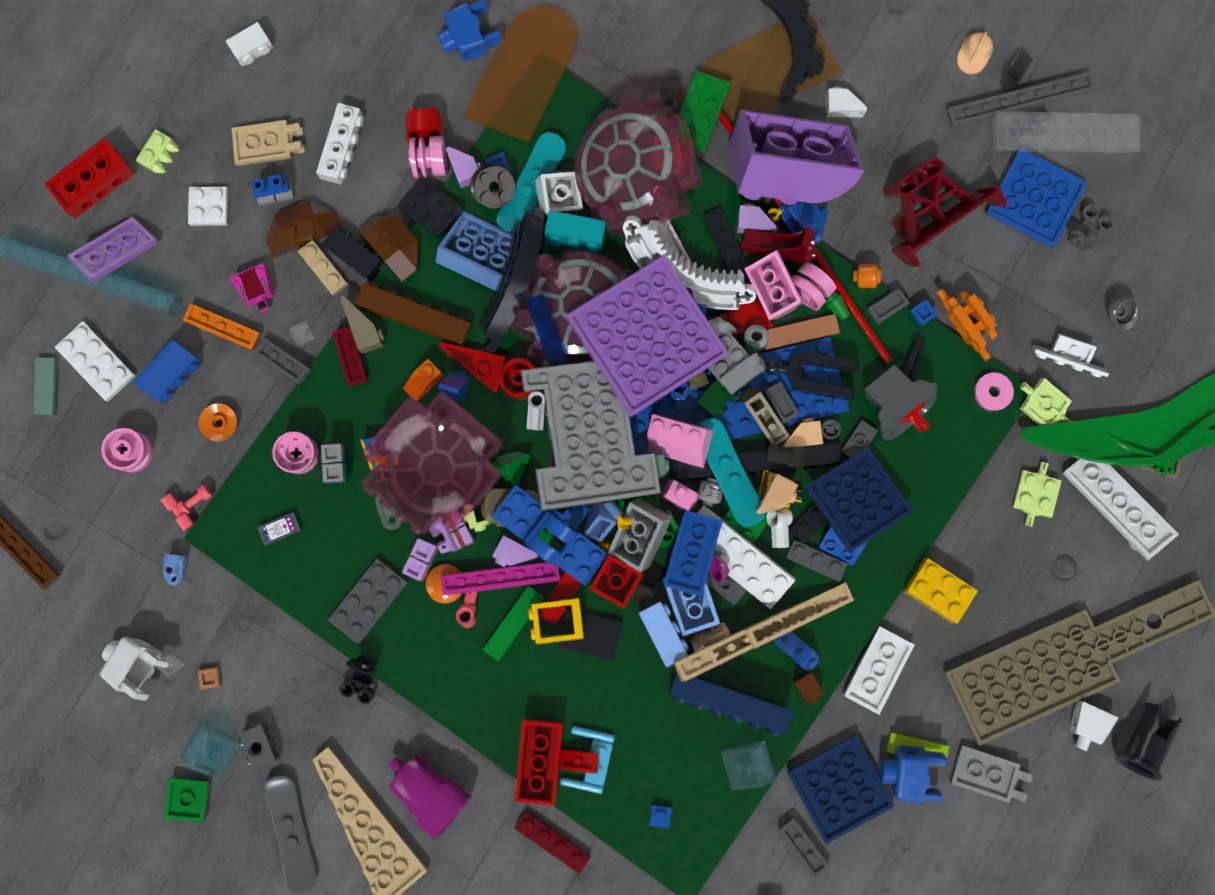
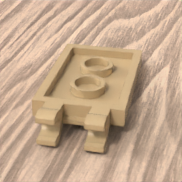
[232,120,305,166]

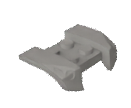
[708,317,767,395]

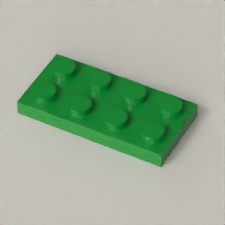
[671,71,731,154]

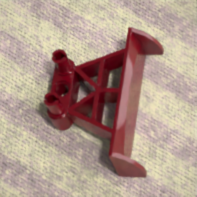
[883,158,1008,267]

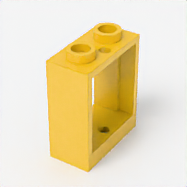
[529,599,584,644]

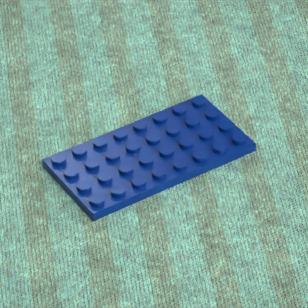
[687,337,850,440]

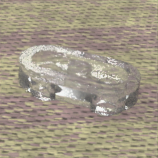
[375,492,402,530]

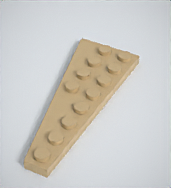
[313,746,428,895]

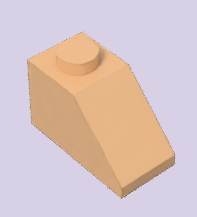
[782,418,823,449]
[756,474,798,514]

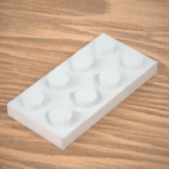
[55,321,136,402]
[843,626,914,715]

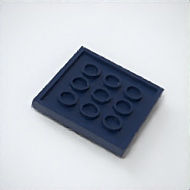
[805,447,914,553]
[787,734,895,844]

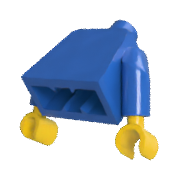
[768,201,828,245]

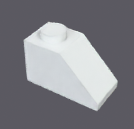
[826,87,867,117]

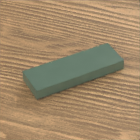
[34,358,57,415]

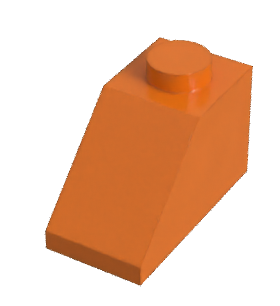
[403,359,444,402]

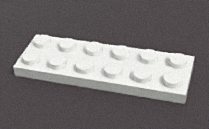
[1063,459,1179,561]
[698,505,796,609]

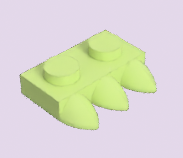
[135,129,179,173]

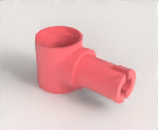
[456,592,477,628]

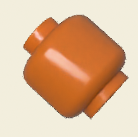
[853,264,882,288]

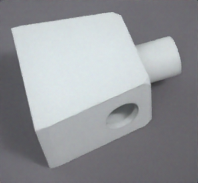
[1069,701,1118,751]

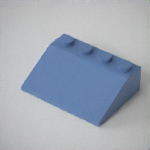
[436,211,512,291]

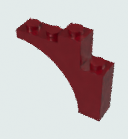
[740,227,817,264]

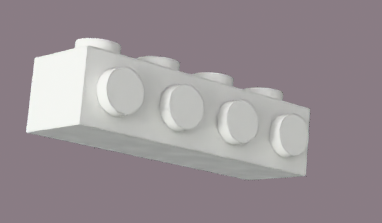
[316,103,364,185]

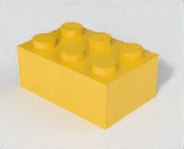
[902,558,978,624]

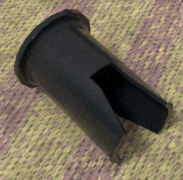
[1116,703,1183,781]

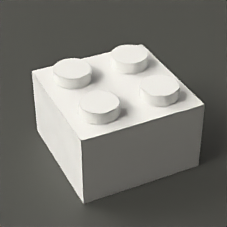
[535,172,583,217]

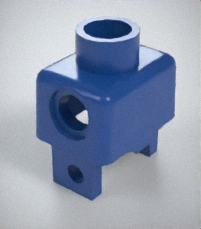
[437,0,502,62]
[879,746,947,804]

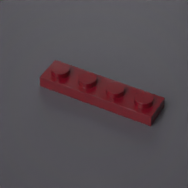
[514,811,591,874]

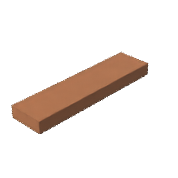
[765,314,840,351]

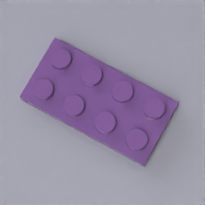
[68,217,157,283]

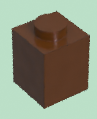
[792,672,824,704]

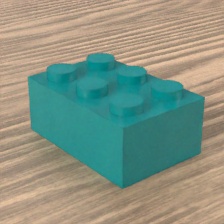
[545,210,606,255]

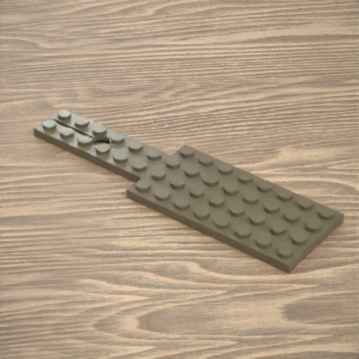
[944,580,1215,746]

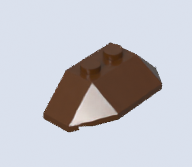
[266,200,342,258]
[358,215,419,282]

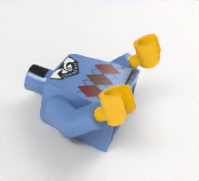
[583,500,633,553]

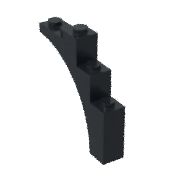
[761,0,825,105]

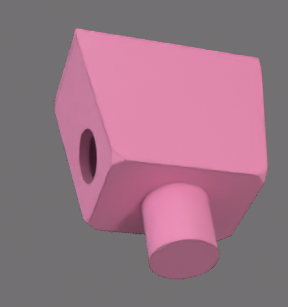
[659,480,700,512]

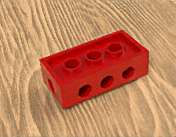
[44,138,135,219]

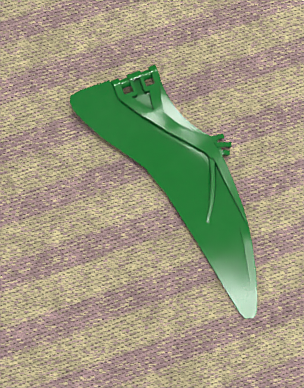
[1021,373,1215,477]

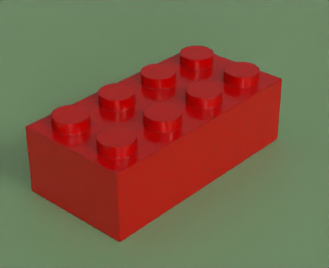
[515,718,563,806]

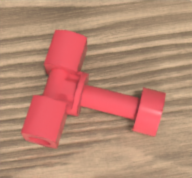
[160,484,213,531]

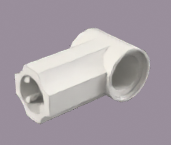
[526,391,545,430]
[766,508,793,548]

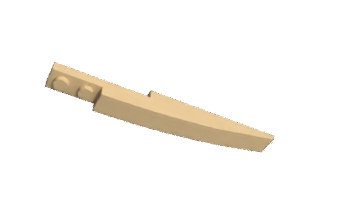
[674,582,854,682]

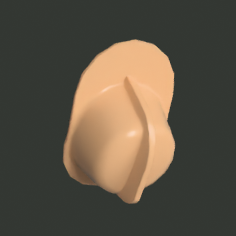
[957,31,993,74]

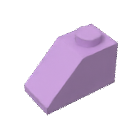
[446,147,481,188]
[737,203,777,233]
[492,536,538,567]

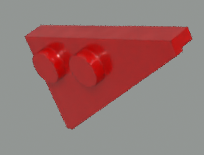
[440,342,506,393]

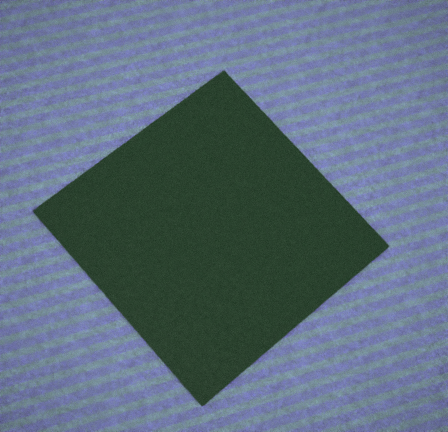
[185,55,1034,895]

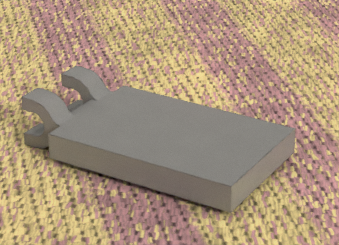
[950,745,1033,803]

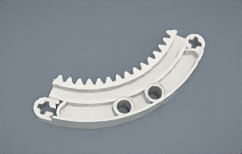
[623,215,756,310]

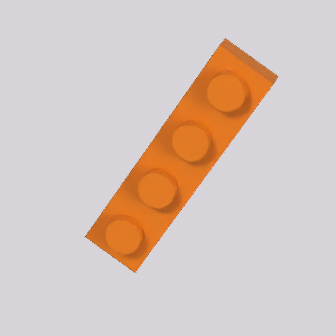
[182,303,261,351]

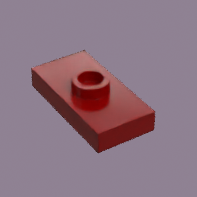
[559,748,600,774]

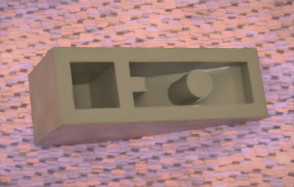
[340,296,385,354]
[739,385,790,447]

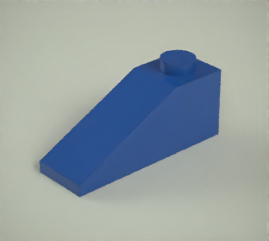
[439,371,471,402]

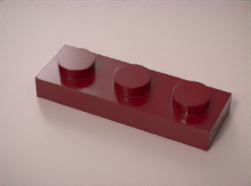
[333,327,368,387]

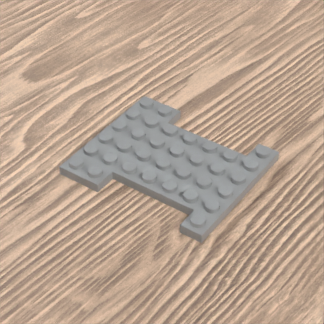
[521,362,660,510]

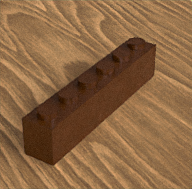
[355,282,472,347]

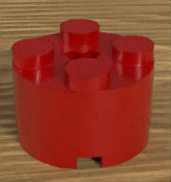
[405,107,443,146]
[499,358,537,400]

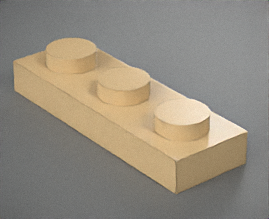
[298,240,348,296]

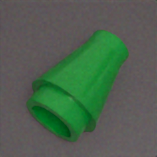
[825,292,851,321]

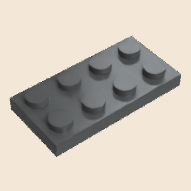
[328,559,408,645]

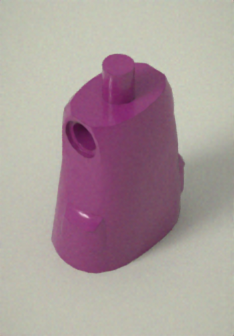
[388,755,472,840]

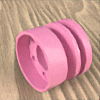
[408,136,447,178]
[272,432,319,474]

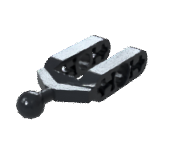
[765,352,860,400]

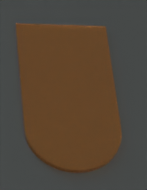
[463,6,577,143]
[701,14,842,122]

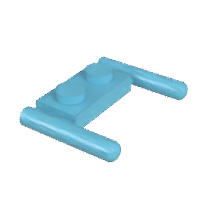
[560,726,614,794]

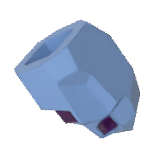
[163,554,188,586]

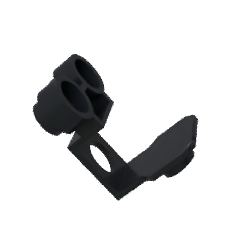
[339,655,378,704]

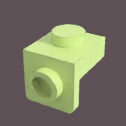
[462,504,490,532]

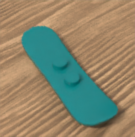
[496,132,566,232]
[698,418,765,527]

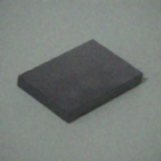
[557,609,623,661]

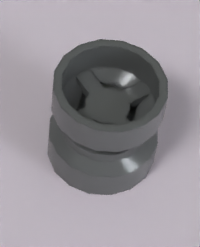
[821,420,841,441]

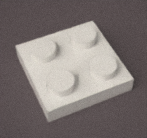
[188,187,229,226]

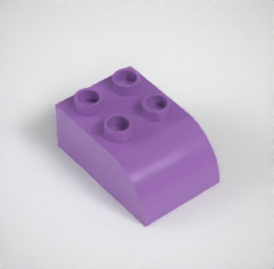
[728,109,864,205]

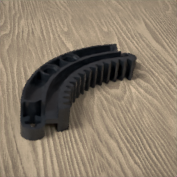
[479,206,544,352]

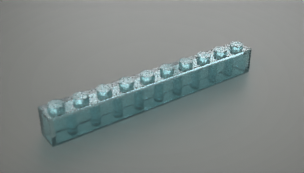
[0,236,183,318]

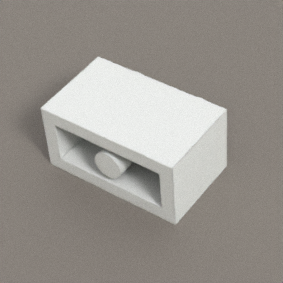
[226,22,274,66]

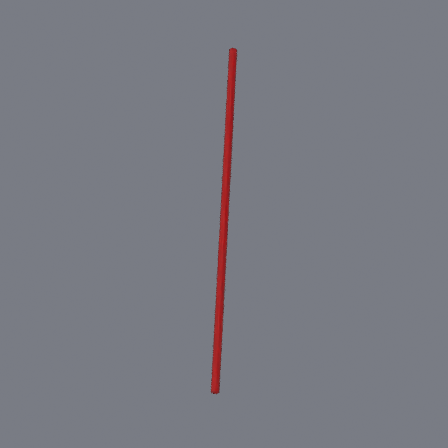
[719,110,893,364]

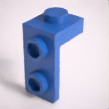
[774,631,820,673]

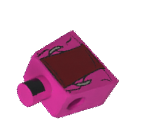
[229,263,274,312]

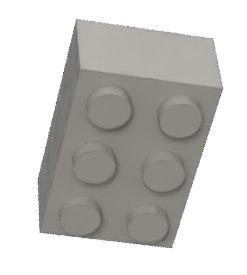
[608,498,672,572]

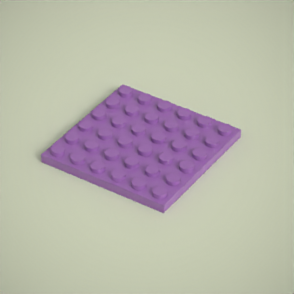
[565,256,729,417]

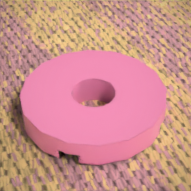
[974,373,1014,411]

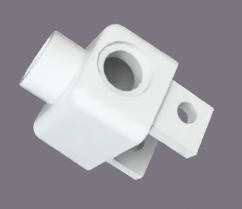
[100,637,169,701]

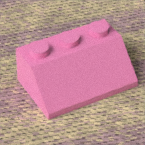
[745,250,803,320]
[647,414,714,468]

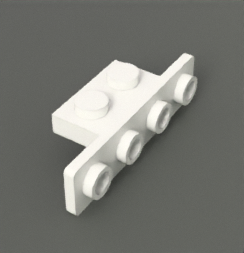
[1032,333,1109,378]

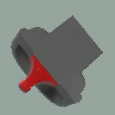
[865,365,937,440]

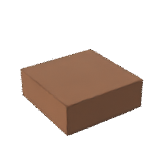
[198,667,222,690]

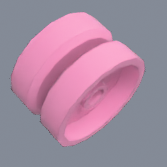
[792,262,837,310]
[101,428,154,473]

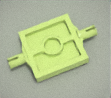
[1020,378,1072,426]
[1012,462,1062,527]

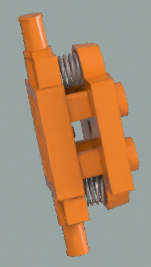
[936,288,997,361]

